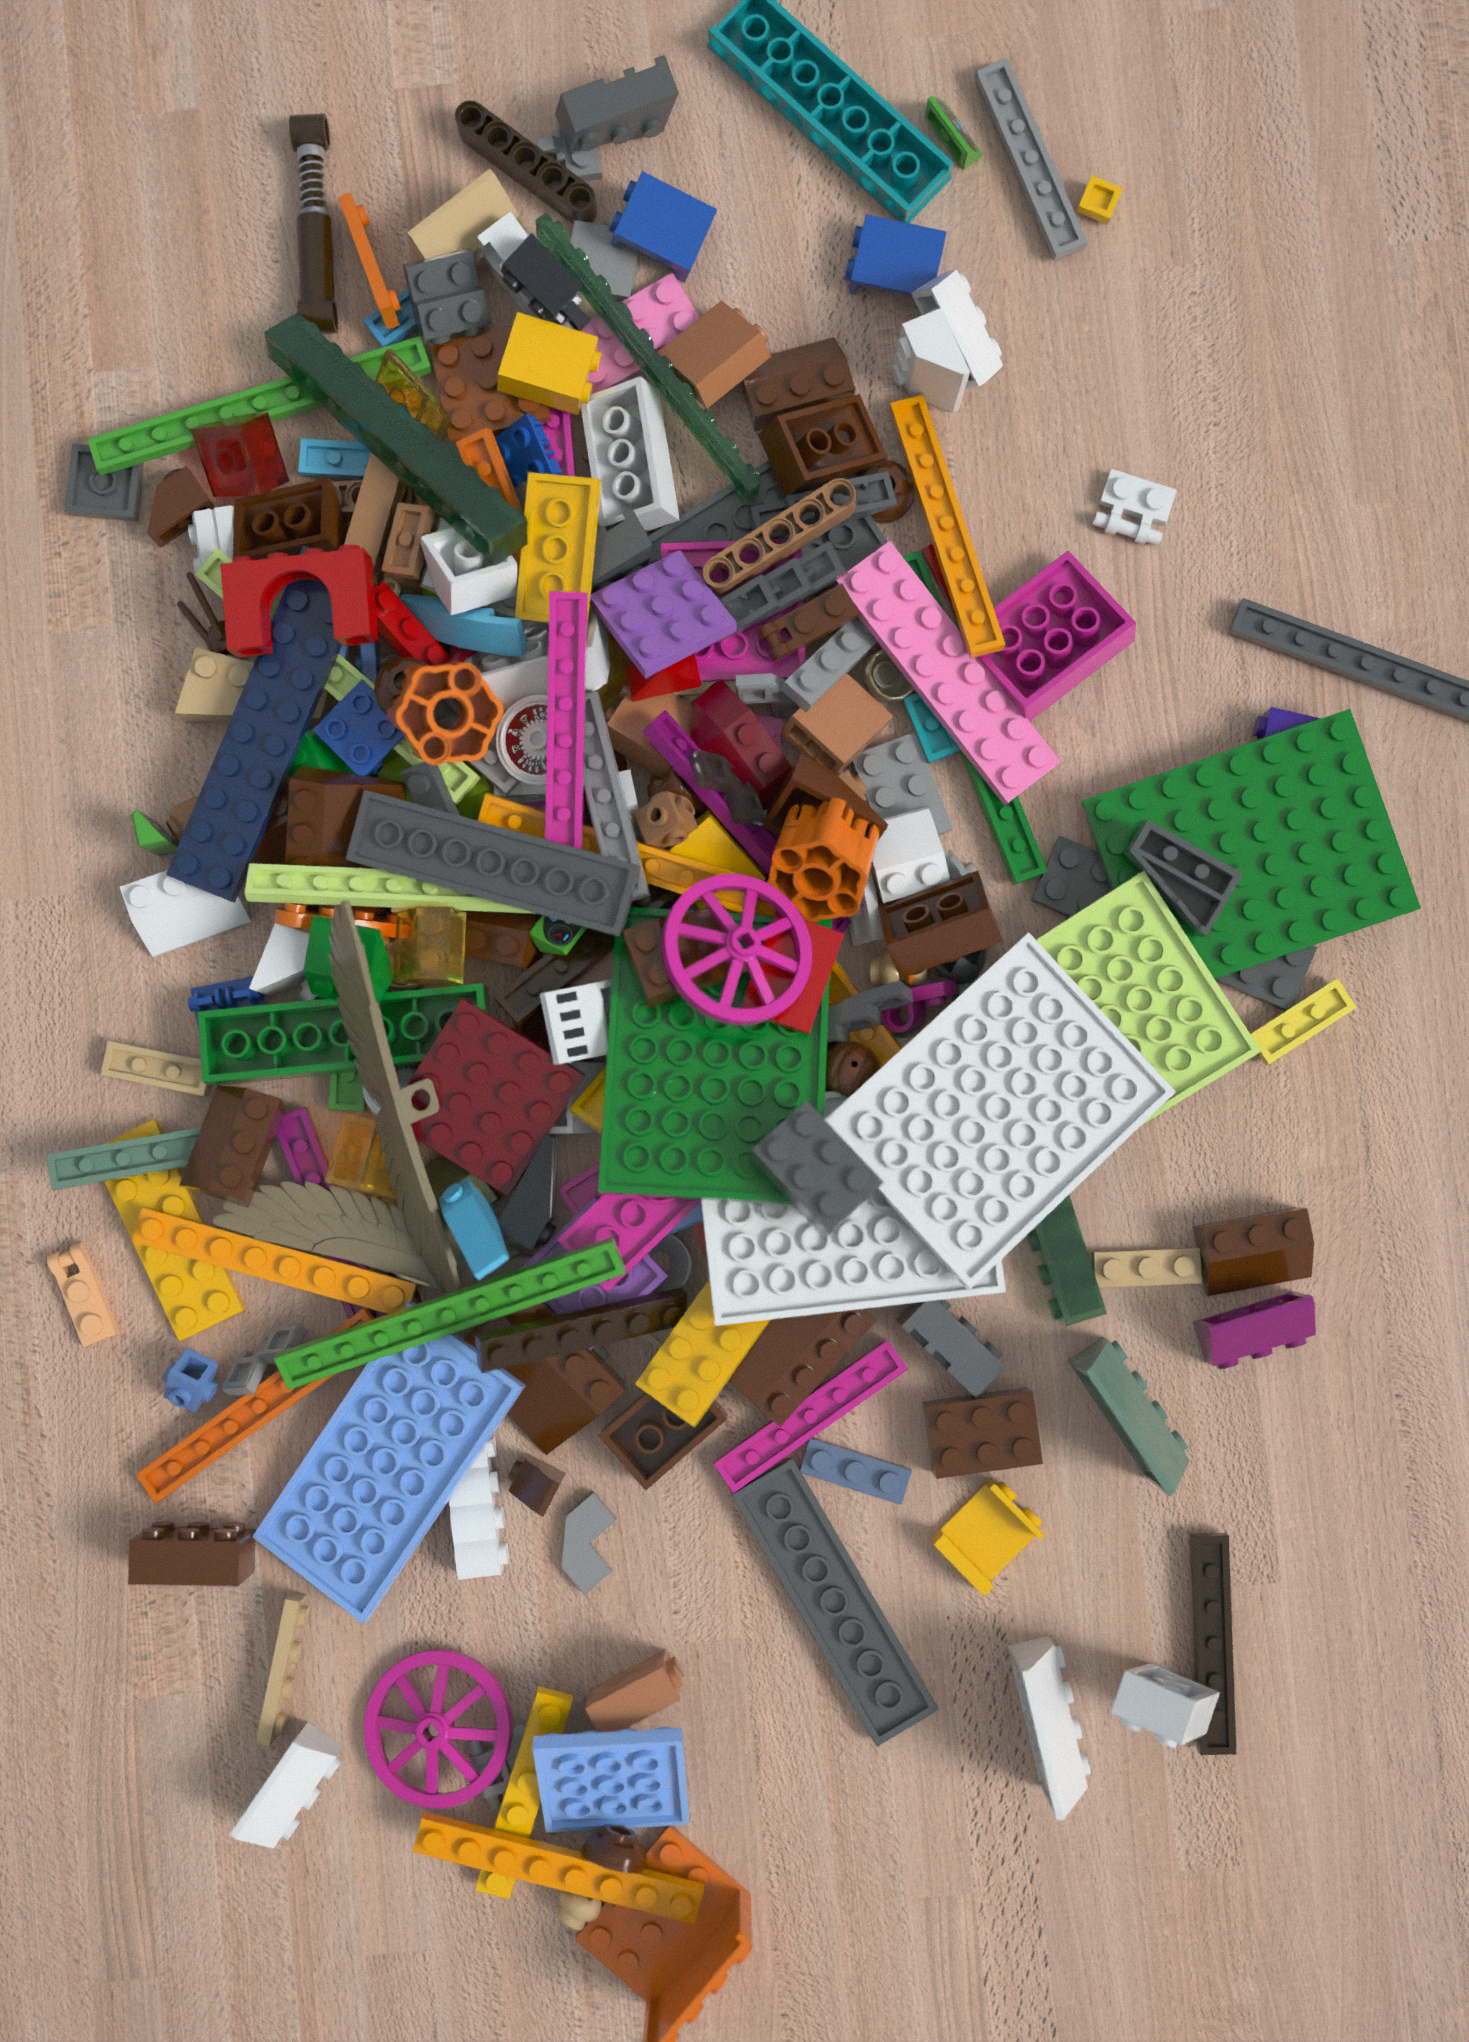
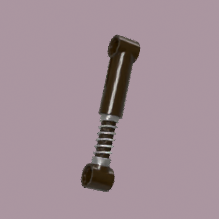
[289,113,339,335]

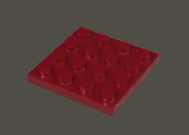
[407,997,586,1196]

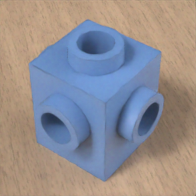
[163,1348,219,1413]

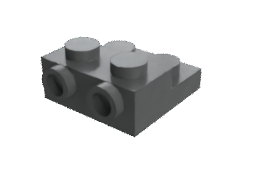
[402,248,491,344]

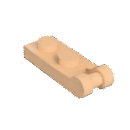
[47,1242,120,1348]

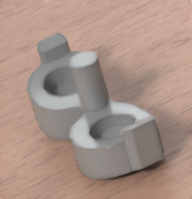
[945,849,990,888]

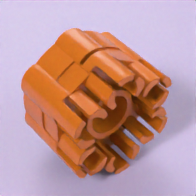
[387,661,503,765]
[767,798,879,922]

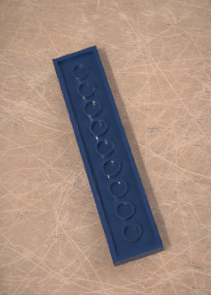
[166,546,342,903]

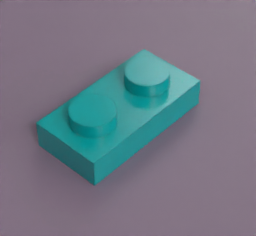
[902,693,961,765]

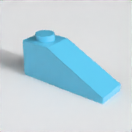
[439,1178,509,1280]

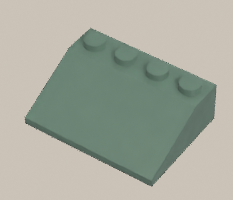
[1067,1337,1190,1496]

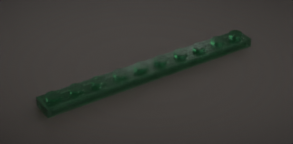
[535,212,761,504]

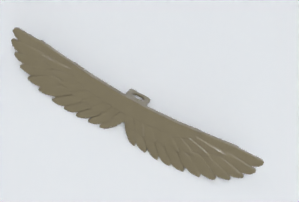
[329,900,462,1294]
[212,1181,609,1360]

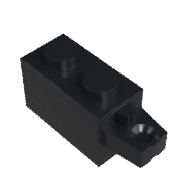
[501,233,590,331]

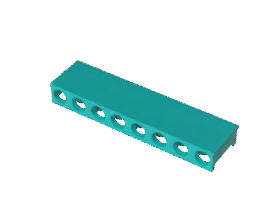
[707,0,954,223]

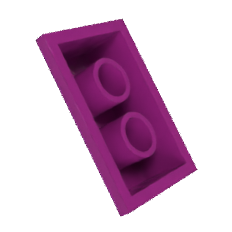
[1193,1291,1316,1369]

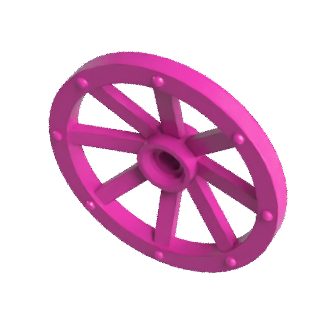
[661,874,812,1025]
[364,1649,513,1809]

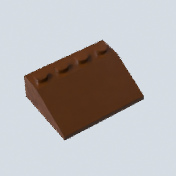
[283,766,407,917]
[464,1302,625,1455]
[729,1309,877,1427]

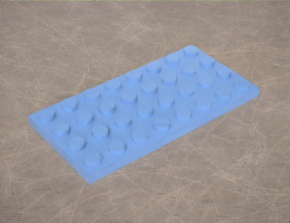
[252,1301,526,1624]

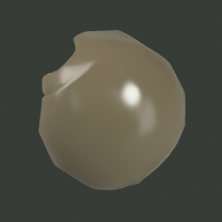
[863,649,914,702]

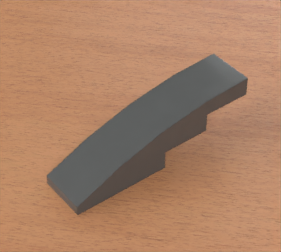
[748,471,897,539]
[718,541,848,642]
[827,980,914,1049]

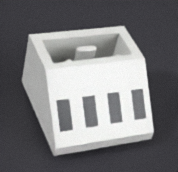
[540,979,612,1065]

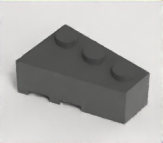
[555,55,679,151]
[591,508,653,594]
[1124,820,1243,937]
[896,1299,1006,1398]

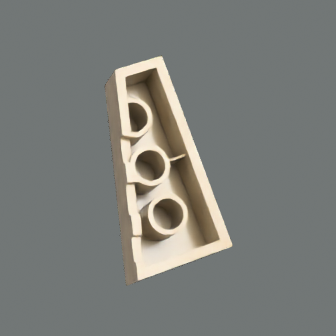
[175,647,336,727]

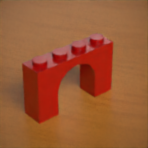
[220,544,379,658]

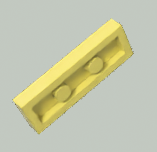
[1250,978,1357,1065]

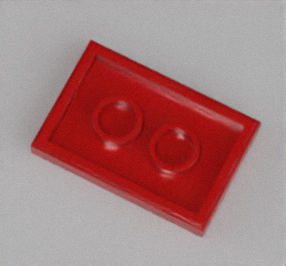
[741,911,844,1036]

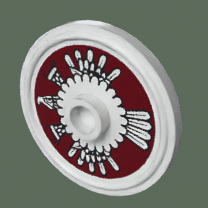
[496,694,548,785]

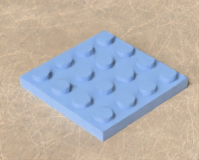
[532,1727,689,1833]

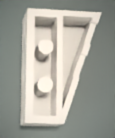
[477,211,582,329]

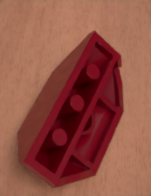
[690,679,792,811]

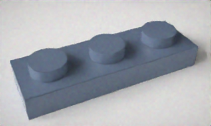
[800,1437,912,1505]

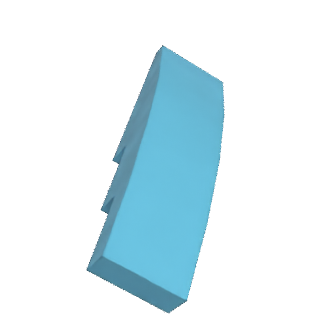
[400,594,527,657]

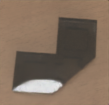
[689,750,766,828]

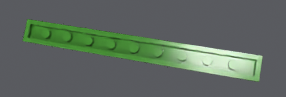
[87,336,432,476]
[274,1236,626,1390]

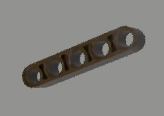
[455,100,597,224]

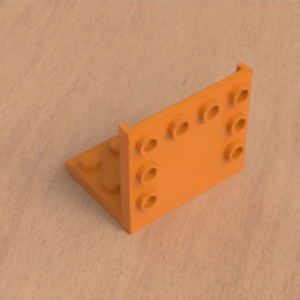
[575,1826,753,2042]

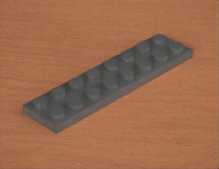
[345,790,641,937]
[1031,836,1317,1011]
[731,1457,939,1746]

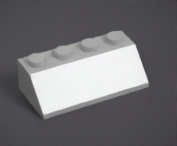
[581,376,680,531]

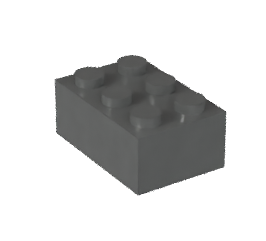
[749,1100,884,1239]

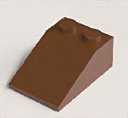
[758,394,887,497]
[761,754,888,841]
[622,905,749,1009]

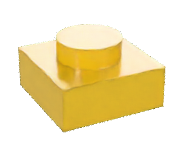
[1076,175,1123,225]

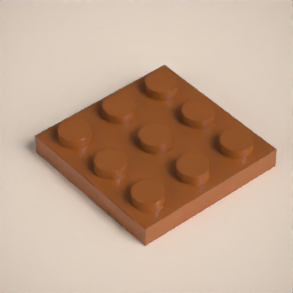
[430,325,552,447]

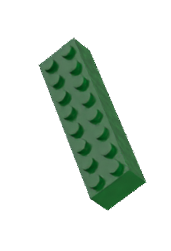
[198,983,491,1086]

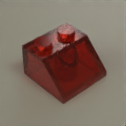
[191,412,289,497]

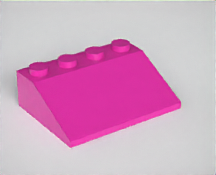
[961,551,1136,721]

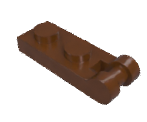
[756,583,860,663]

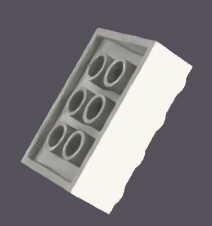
[465,606,610,712]
[1007,1636,1091,1821]

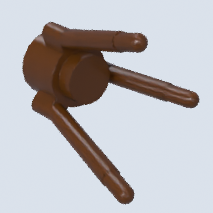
[177,572,231,655]

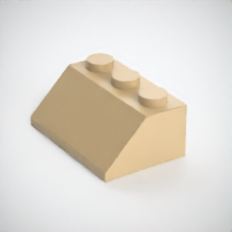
[407,168,522,268]

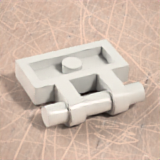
[1092,469,1177,546]

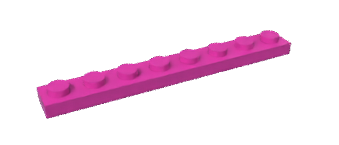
[545,591,588,849]

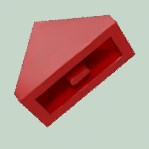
[626,654,702,702]

